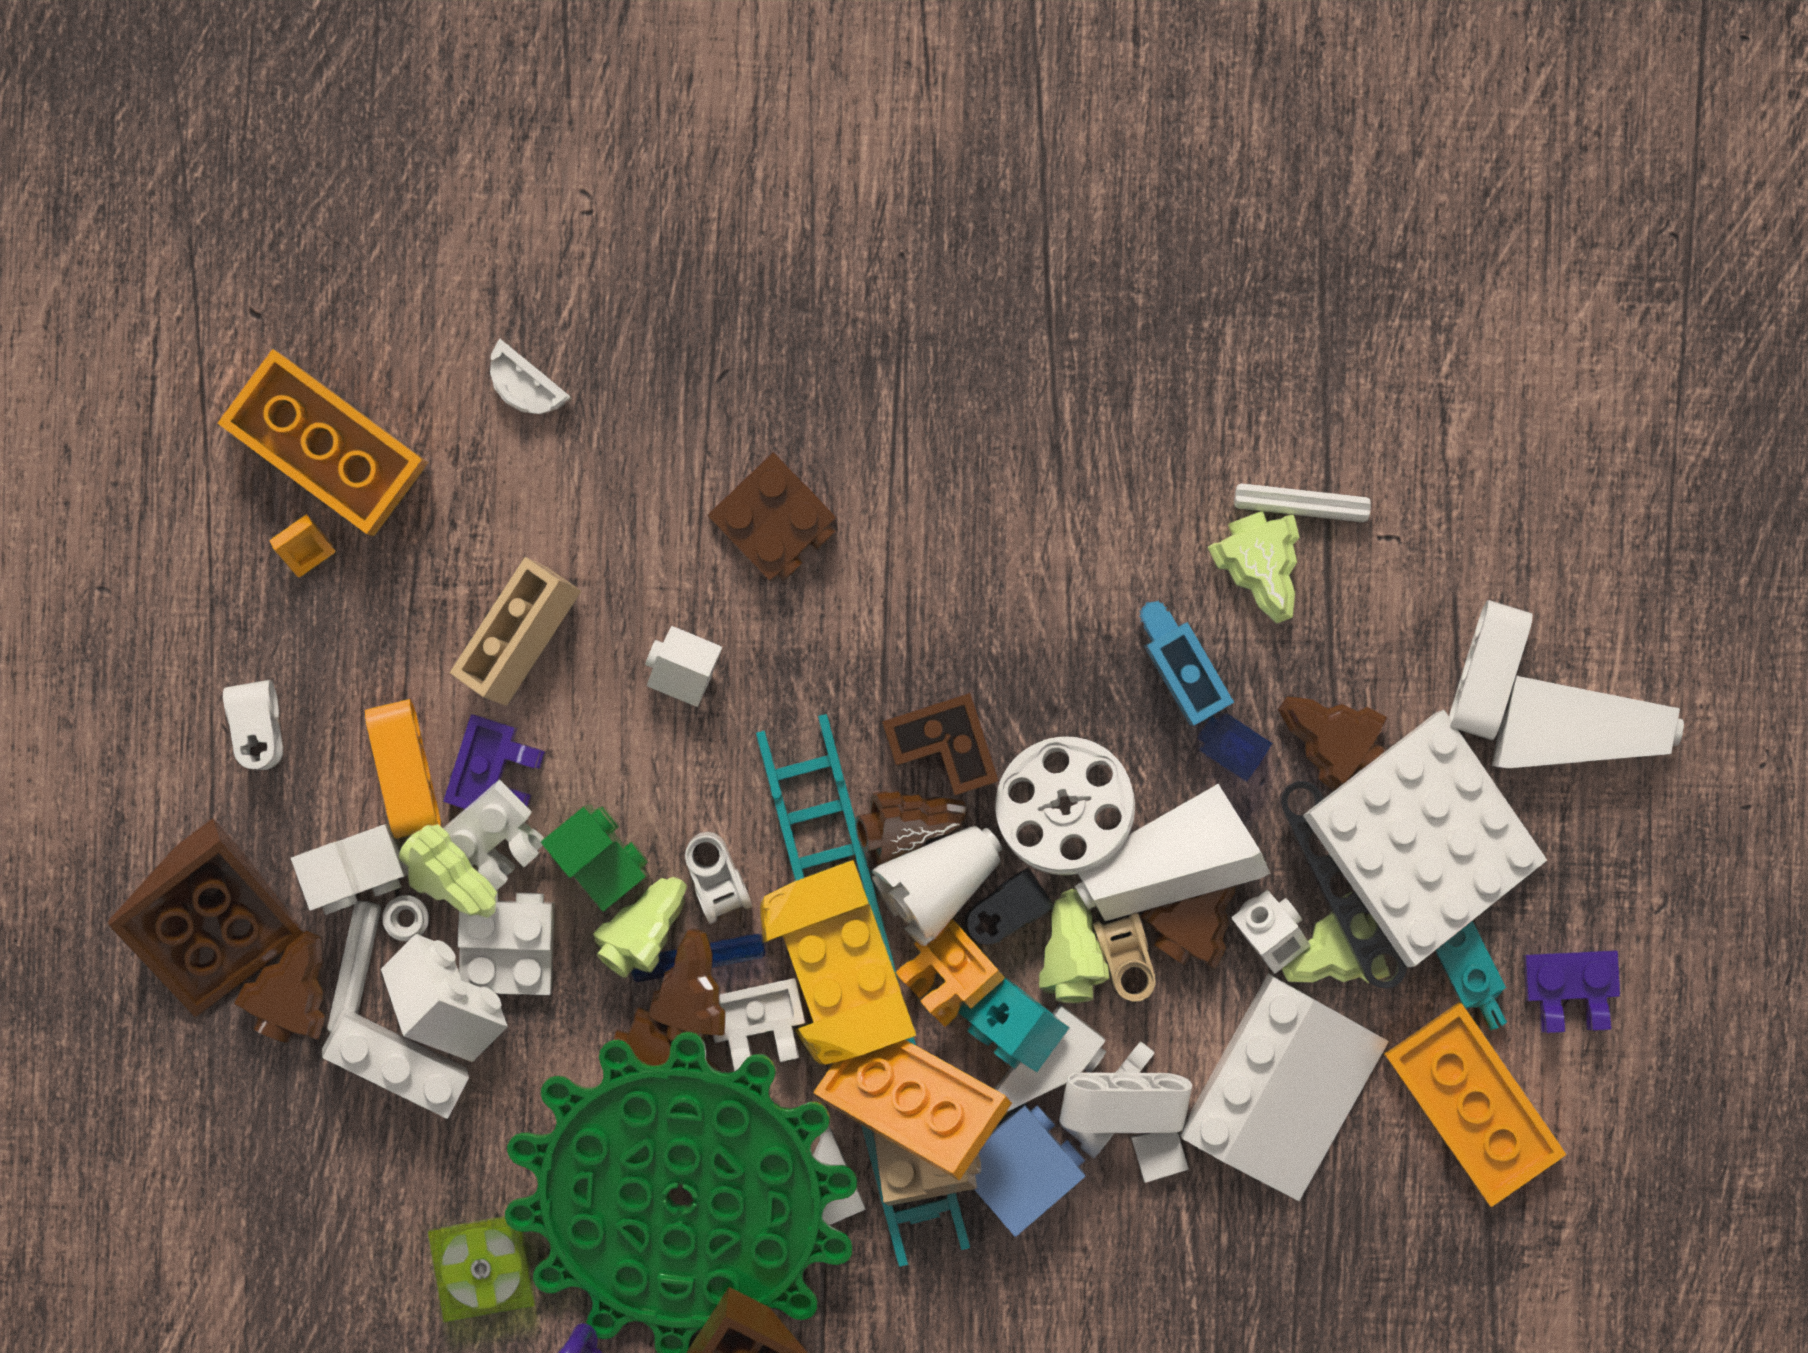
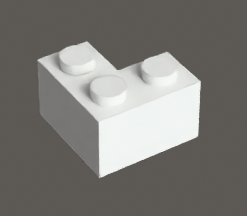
[291,823,408,915]
[381,934,508,1062]

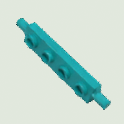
[1435,921,1508,1031]

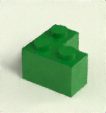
[540,804,649,911]

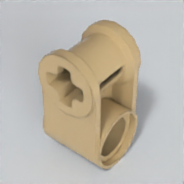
[1092,912,1156,1002]

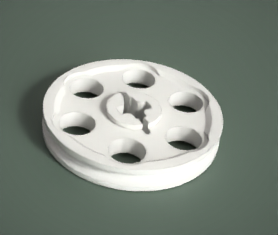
[995,737,1135,875]

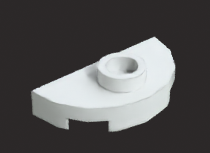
[490,338,571,414]

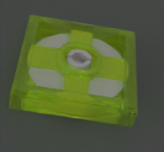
[428,1216,536,1322]

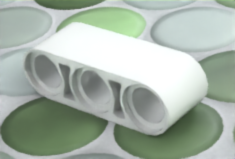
[1449,600,1533,740]
[1059,1073,1193,1133]

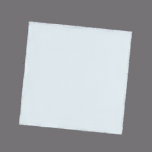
[1131,1132,1189,1183]

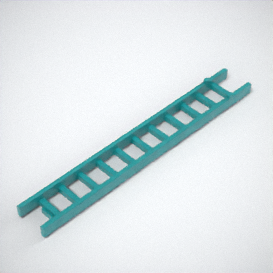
[756,714,970,1267]

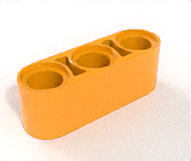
[365,699,441,839]

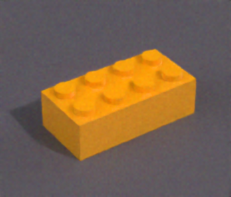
[217,349,428,536]

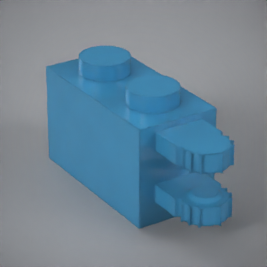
[1139,600,1234,726]

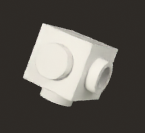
[645,626,722,707]
[1231,889,1311,974]

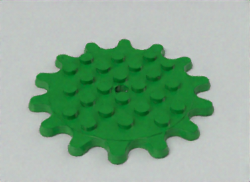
[505,1032,857,1353]

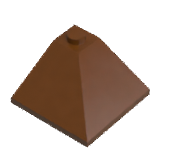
[108,818,304,1017]

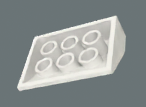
[1179,973,1389,1201]

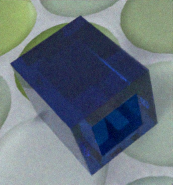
[1197,713,1273,782]

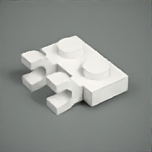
[443,780,544,890]
[713,978,806,1071]

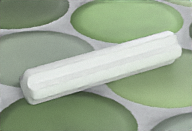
[1234,484,1371,522]
[327,901,381,1032]

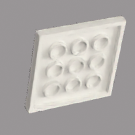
[1303,710,1547,967]

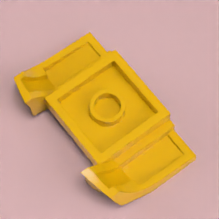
[760,860,916,1065]

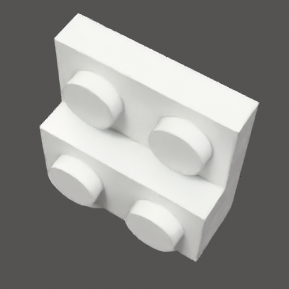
[458,892,555,995]

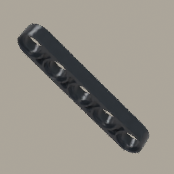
[1279,781,1406,989]

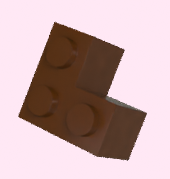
[882,693,999,795]

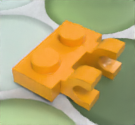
[895,918,1005,1027]

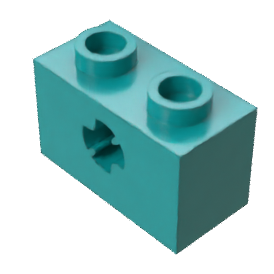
[958,977,1070,1072]

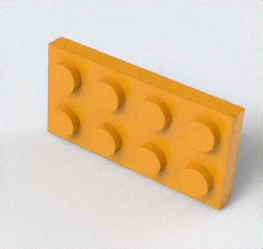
[1384,1002,1567,1207]
[813,1040,1012,1181]

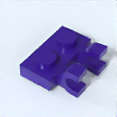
[443,714,546,809]
[1523,951,1621,1033]

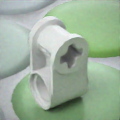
[223,680,283,770]
[685,832,753,924]

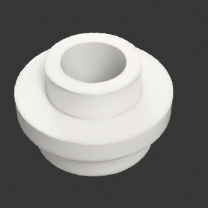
[383,895,429,941]

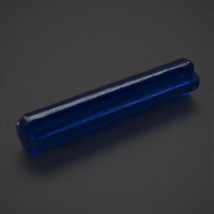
[631,934,766,982]

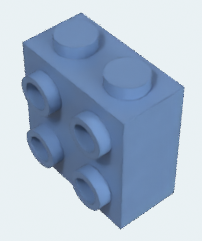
[974,1103,1086,1237]

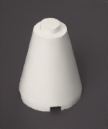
[872,825,1002,946]

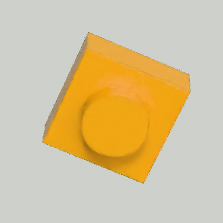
[269,514,336,578]

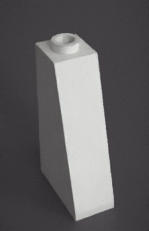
[1492,676,1684,768]
[1075,784,1270,921]

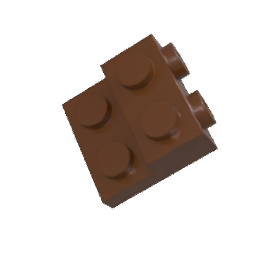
[707,452,837,582]

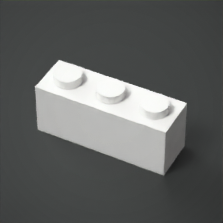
[322,1008,469,1119]

